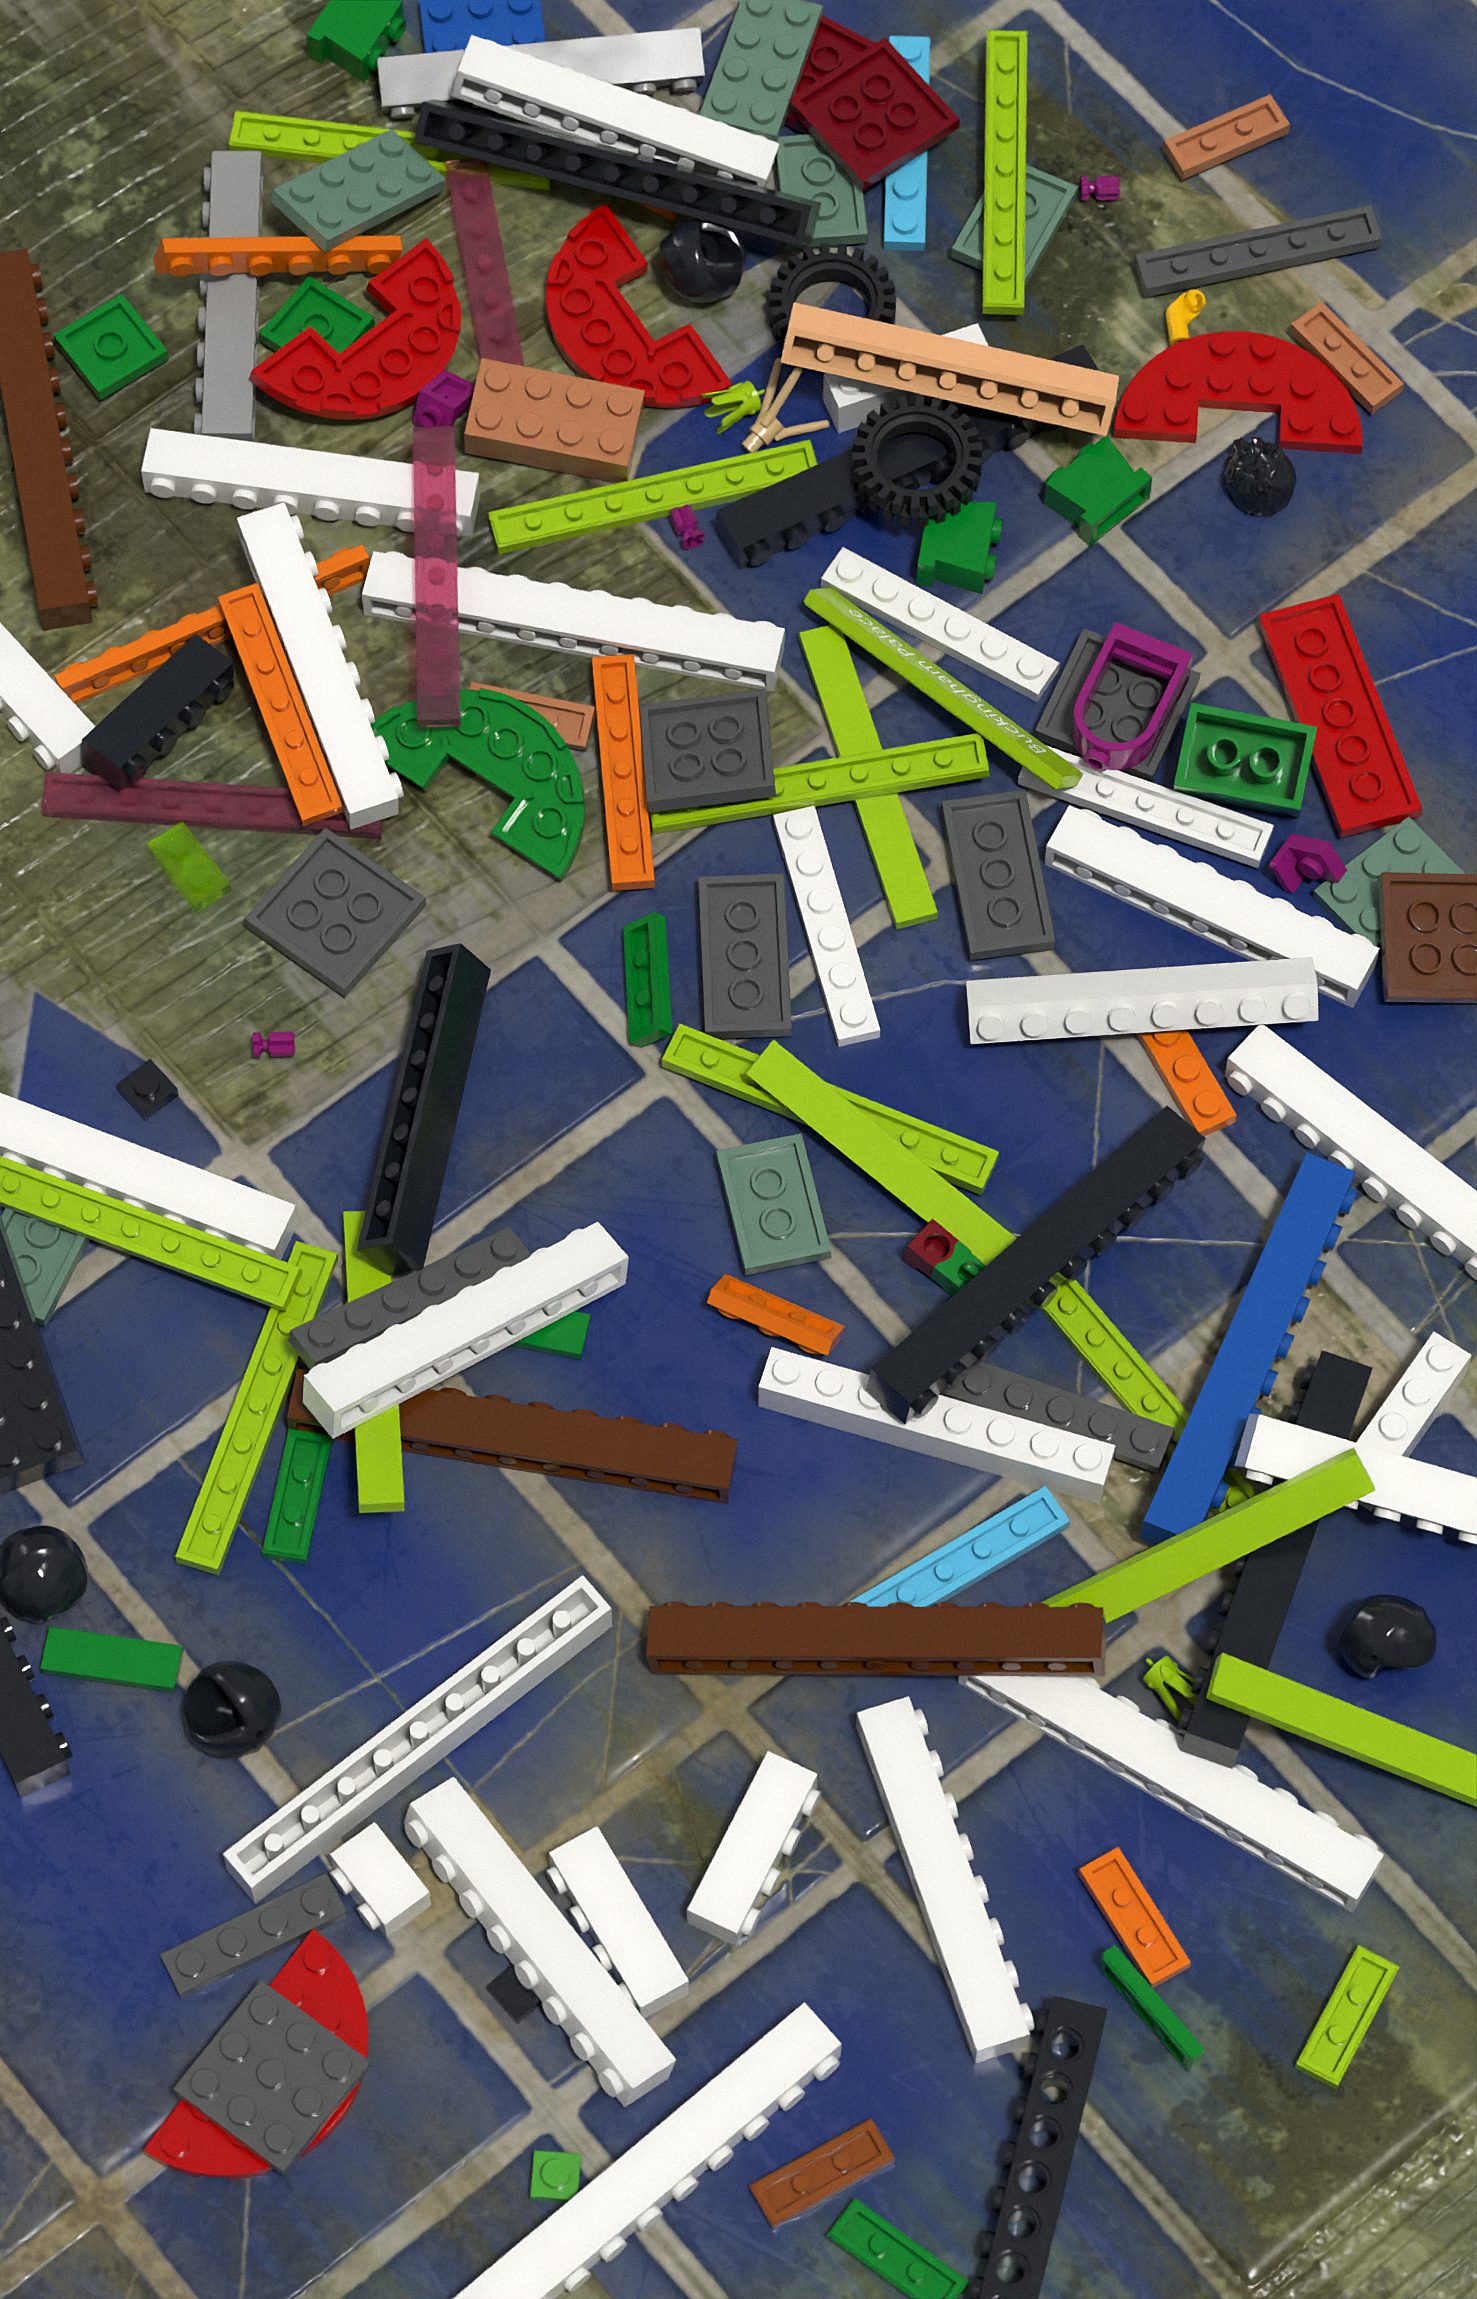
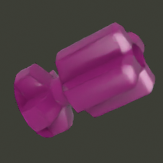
[1079,176,1120,200]
[670,504,705,550]
[253,1032,295,1057]

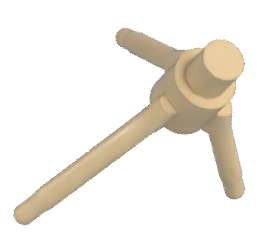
[741,358,829,453]

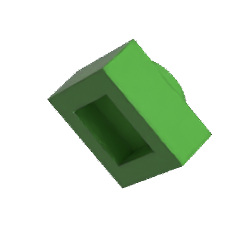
[530,2150,582,2204]

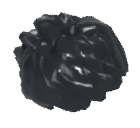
[1224,437,1297,517]

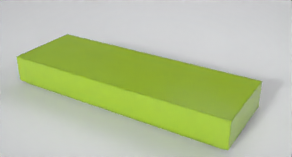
[1295,1945,1400,2090]

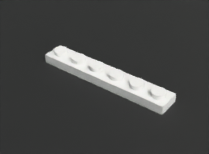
[821,547,1059,702]
[1018,746,1274,868]
[773,806,880,1047]

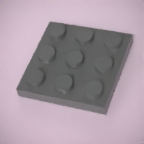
[1034,628,1201,782]
[639,689,776,812]
[244,827,426,997]
[173,1980,372,2176]

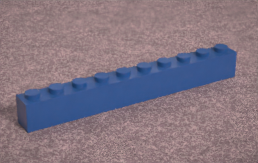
[1139,1152,1358,1545]

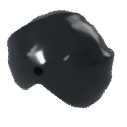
[659,219,747,303]
[0,1525,88,1624]
[1337,1594,1437,1679]
[182,1661,281,1758]

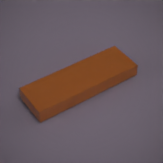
[749,2118,895,2230]

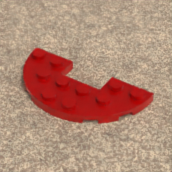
[546,203,733,408]
[249,238,462,420]
[1113,331,1363,454]
[143,1929,369,2180]

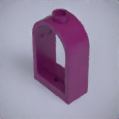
[1072,622,1193,772]

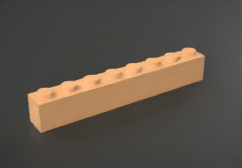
[780,302,1119,436]

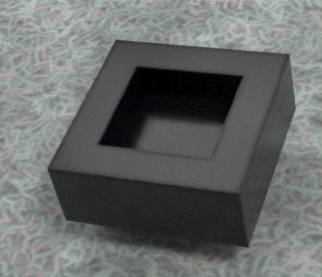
[116,1059,179,1121]

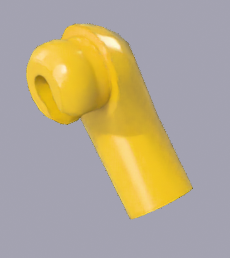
[1165,289,1206,346]

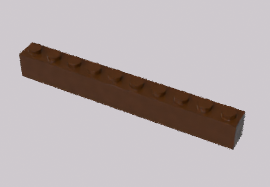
[0,248,98,631]
[287,1368,737,1504]
[646,1601,1107,1676]

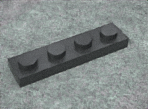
[160,1872,348,1999]

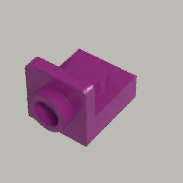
[412,370,475,440]
[1269,833,1347,893]

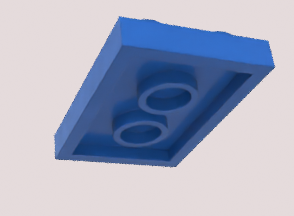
[419,0,546,53]

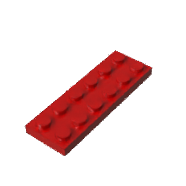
[1258,594,1422,838]

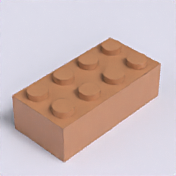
[464,358,645,483]

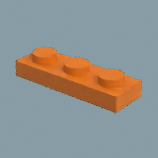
[1136,1030,1237,1137]
[707,1274,845,1356]
[1078,1847,1191,1988]

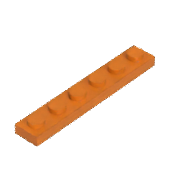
[153,236,403,277]
[218,583,344,826]
[592,654,655,891]

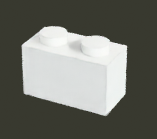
[329,1822,432,1938]

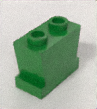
[306,0,406,83]
[1044,436,1152,547]
[917,502,1003,595]

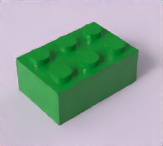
[1174,702,1317,818]

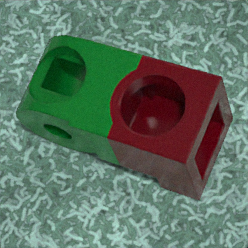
[902,1218,986,1297]

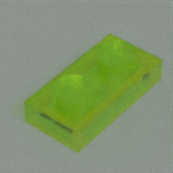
[147,821,231,913]

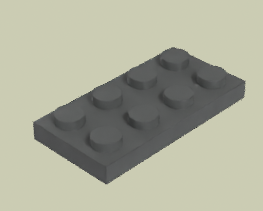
[941,790,1056,960]
[698,873,792,1039]

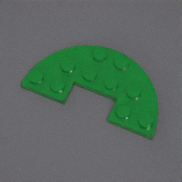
[371,687,586,882]

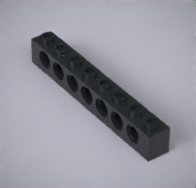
[970,1995,1108,2299]

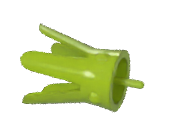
[701,380,765,435]
[1143,1656,1199,1722]

